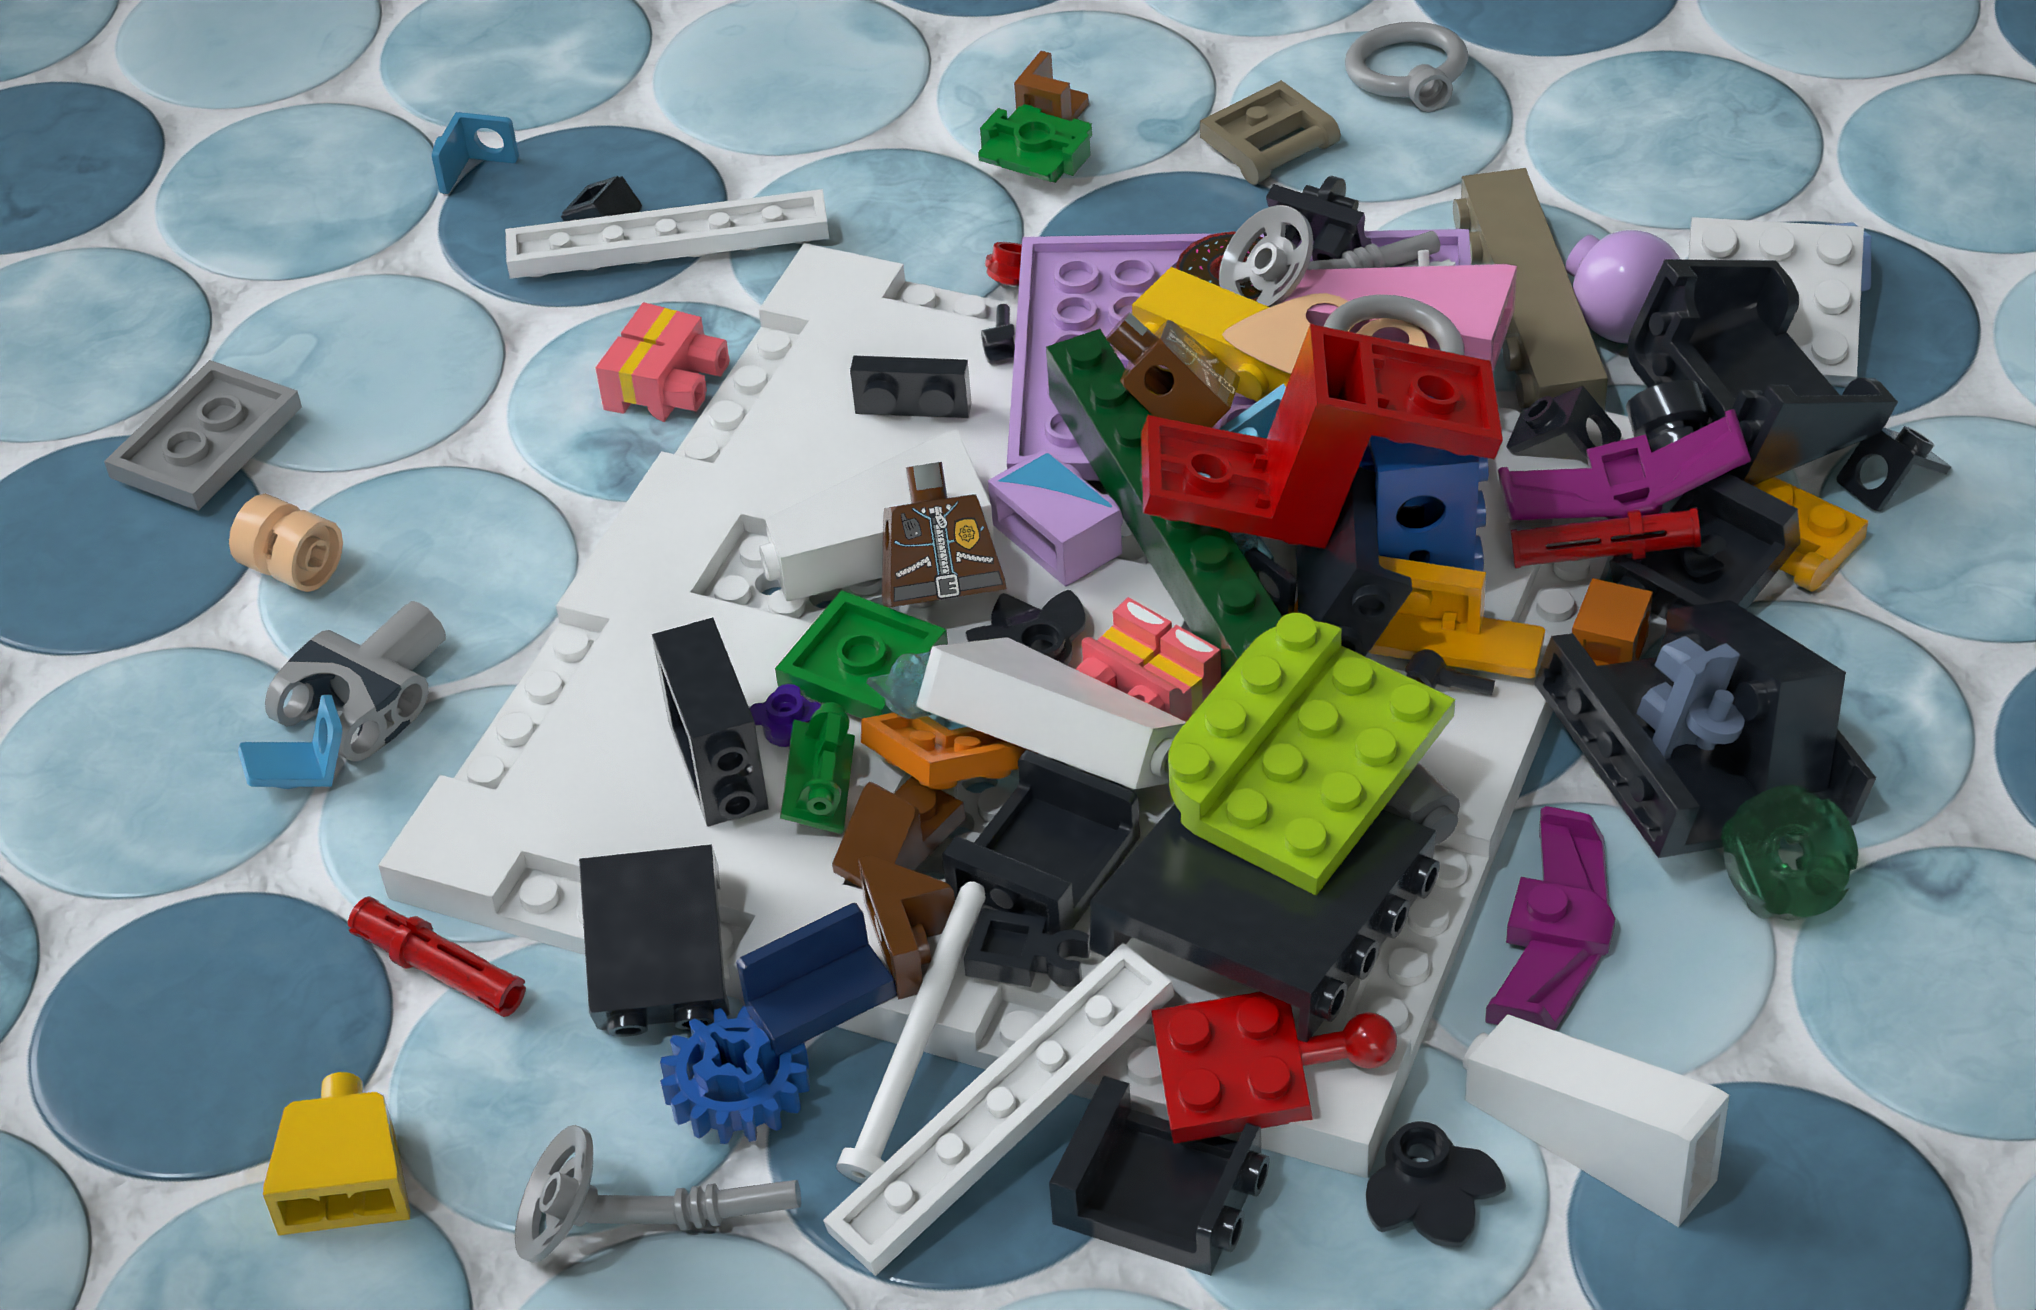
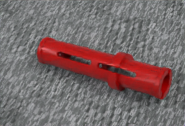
[1511,508,1701,569]
[348,896,526,1017]

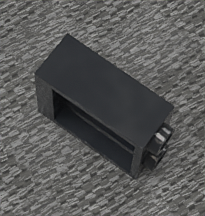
[652,617,769,827]

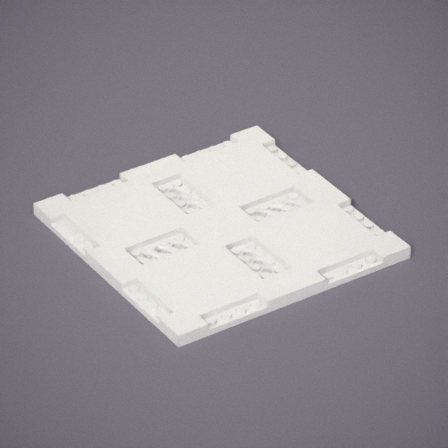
[378,243,1634,1179]

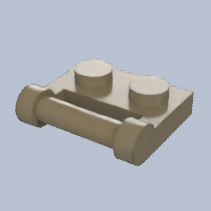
[1200,80,1341,185]

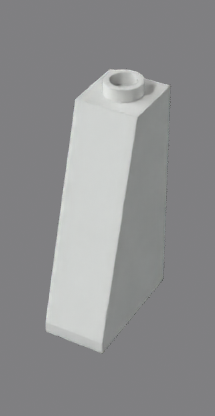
[759,429,995,602]
[916,637,1186,789]
[1463,1014,1730,1227]

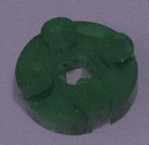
[1721,785,1859,921]

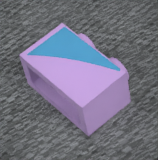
[988,448,1123,587]

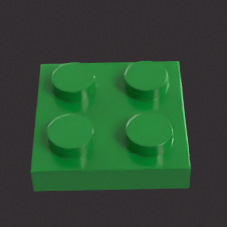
[775,590,948,719]

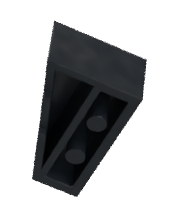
[1661,600,1846,801]

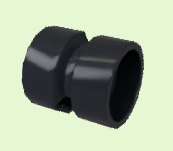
[1626,380,1710,453]

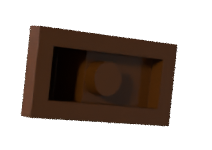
[832,776,965,888]
[858,855,955,1000]

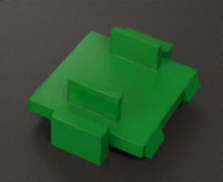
[978,104,1092,183]

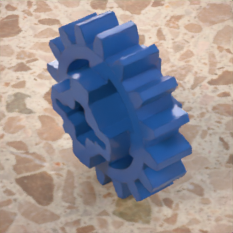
[660,1006,810,1144]

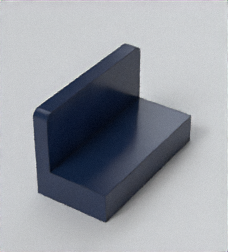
[736,903,897,1055]

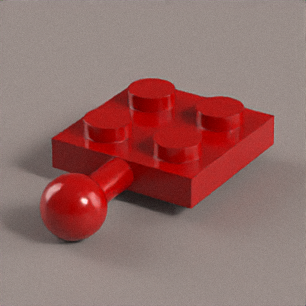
[1151,992,1397,1144]

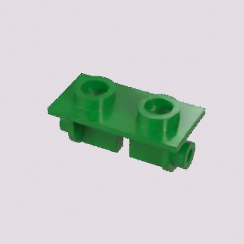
[780,702,855,834]

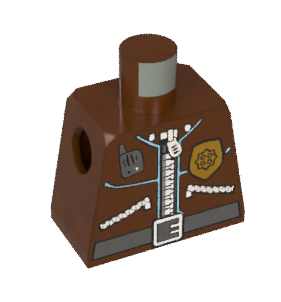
[1106,312,1240,428]
[882,462,1007,607]

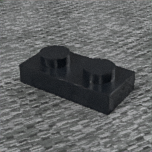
[850,355,972,418]

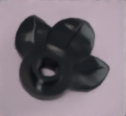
[965,590,1086,666]
[1366,1121,1506,1248]

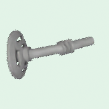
[1219,205,1440,307]
[515,1125,801,1263]

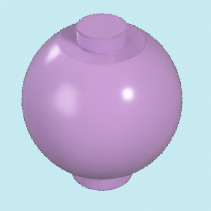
[1565,230,1680,344]

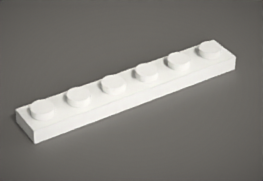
[505,189,829,279]
[823,943,1175,1276]

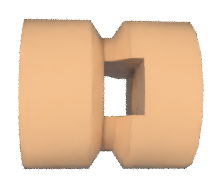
[229,493,343,592]

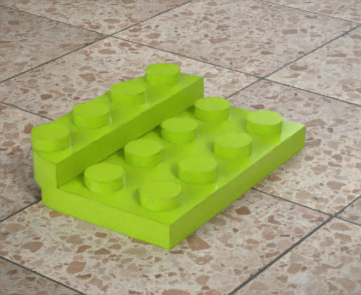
[1168,613,1455,895]

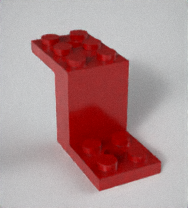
[1141,324,1503,549]

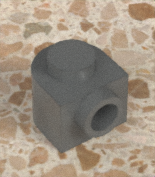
[1383,763,1460,845]

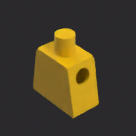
[263,1072,410,1236]

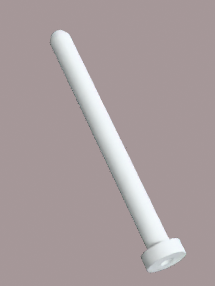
[836,881,986,1184]

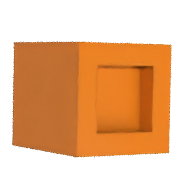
[1572,578,1653,666]

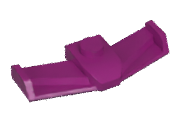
[1497,409,1751,522]
[1485,806,1616,1031]

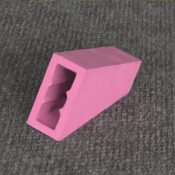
[1282,264,1517,372]

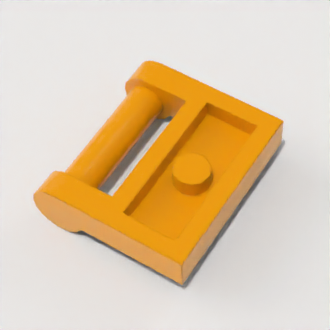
[1753,477,1868,592]

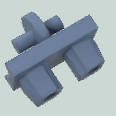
[1636,636,1745,759]

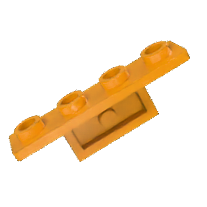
[1294,556,1545,679]

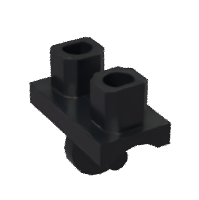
[1263,176,1372,261]

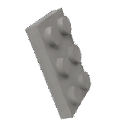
[104,360,302,511]

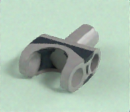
[265,601,446,762]

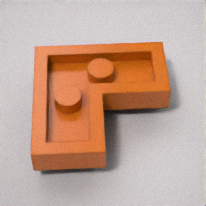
[861,709,1038,790]

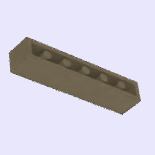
[1453,168,1608,411]

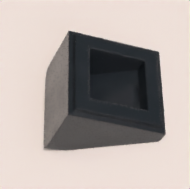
[561,176,642,222]

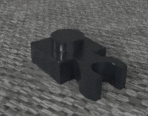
[964,908,1091,987]

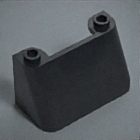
[1628,259,1898,485]

